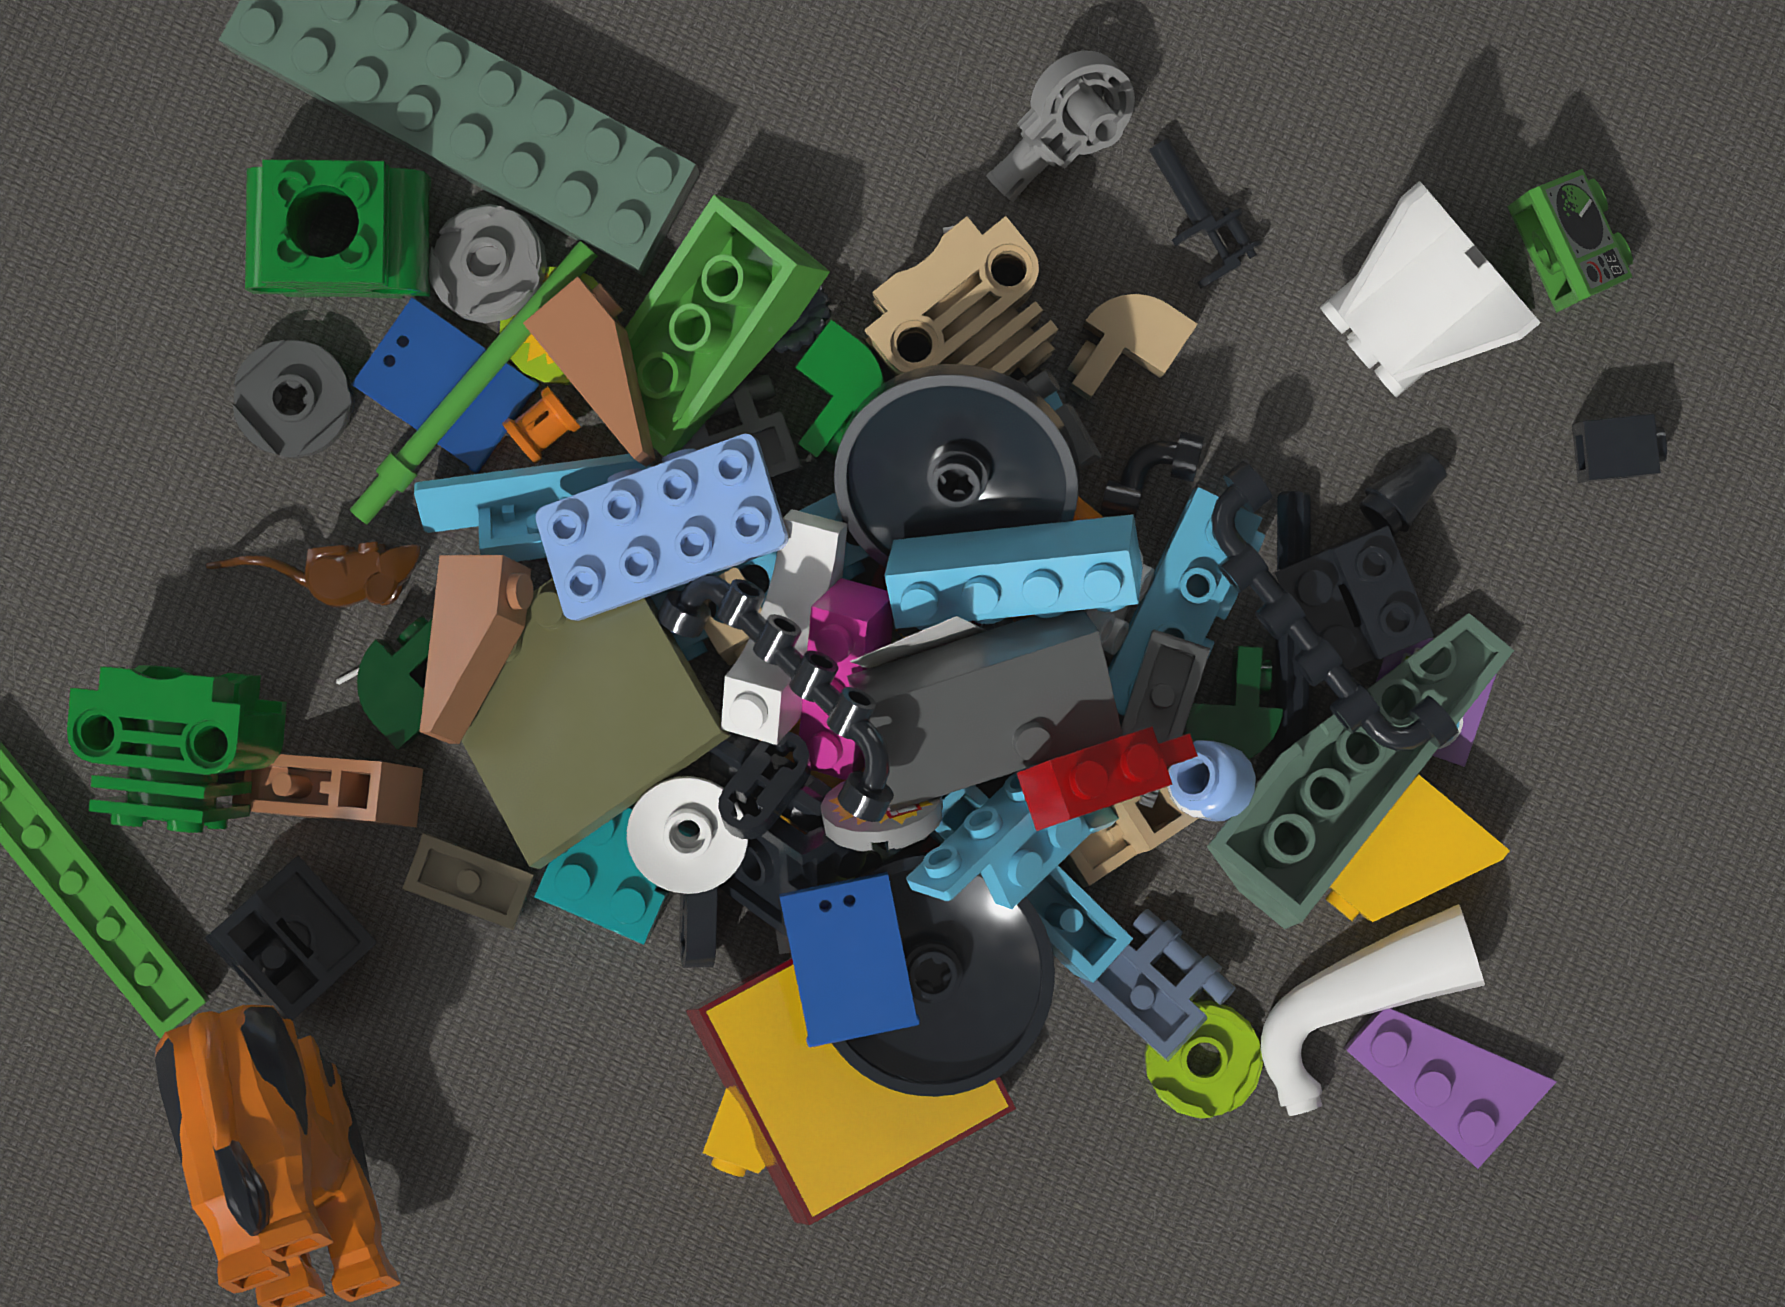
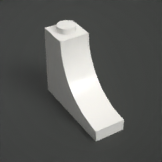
[721,509,848,745]

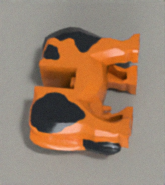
[155,1005,401,1307]

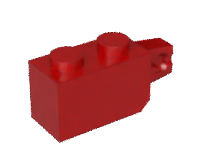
[1017,726,1198,831]

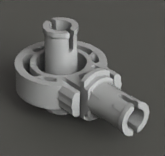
[986,51,1135,202]

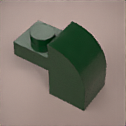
[357,616,432,749]
[1182,646,1283,759]

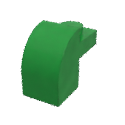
[796,320,883,461]

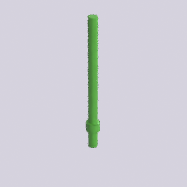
[349,241,598,525]

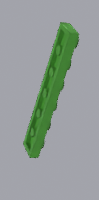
[0,741,211,1039]

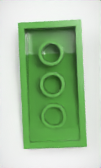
[625,195,830,457]

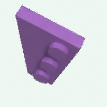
[1344,1008,1557,1169]

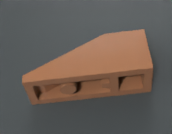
[523,277,655,467]
[420,555,533,744]
[232,754,423,828]

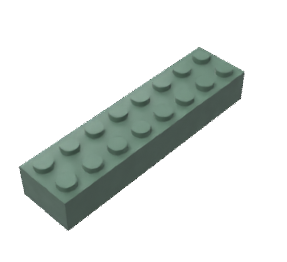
[219,0,700,277]

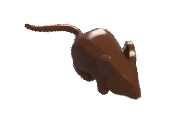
[206,542,421,608]

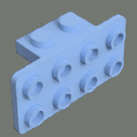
[536,434,788,621]

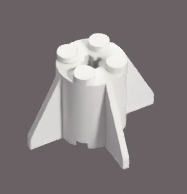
[1320,181,1541,397]

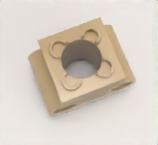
[864,216,1058,377]

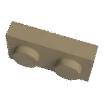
[402,832,536,930]

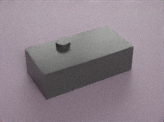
[847,610,1123,812]

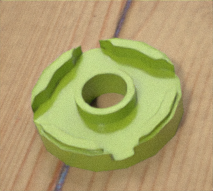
[1144,999,1263,1119]

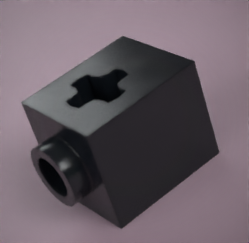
[1572,414,1667,483]

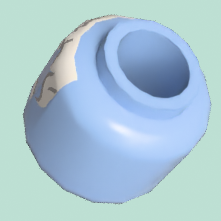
[1167,740,1256,821]

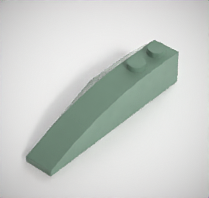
[1206,613,1514,929]

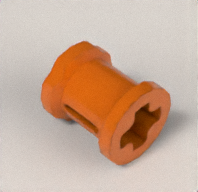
[502,386,581,464]

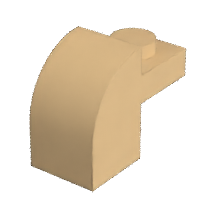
[1068,294,1198,401]
[1065,787,1199,888]

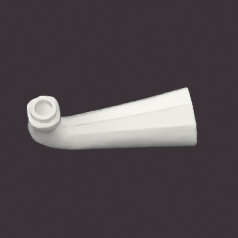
[1261,904,1485,1116]

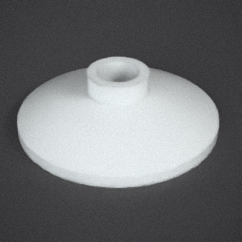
[627,776,748,894]

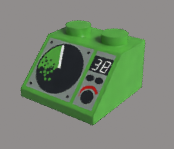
[1507,169,1633,313]

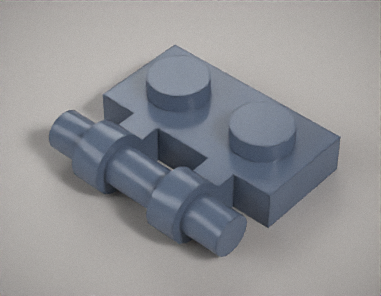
[1079,909,1236,1062]

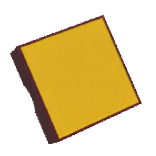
[685,958,1016,1225]

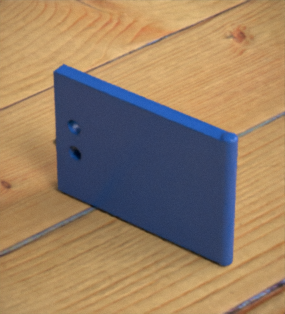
[351,298,539,473]
[779,872,920,1048]

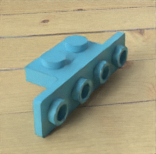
[414,454,651,562]
[906,765,1091,909]

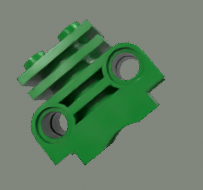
[245,160,431,298]
[67,665,287,833]

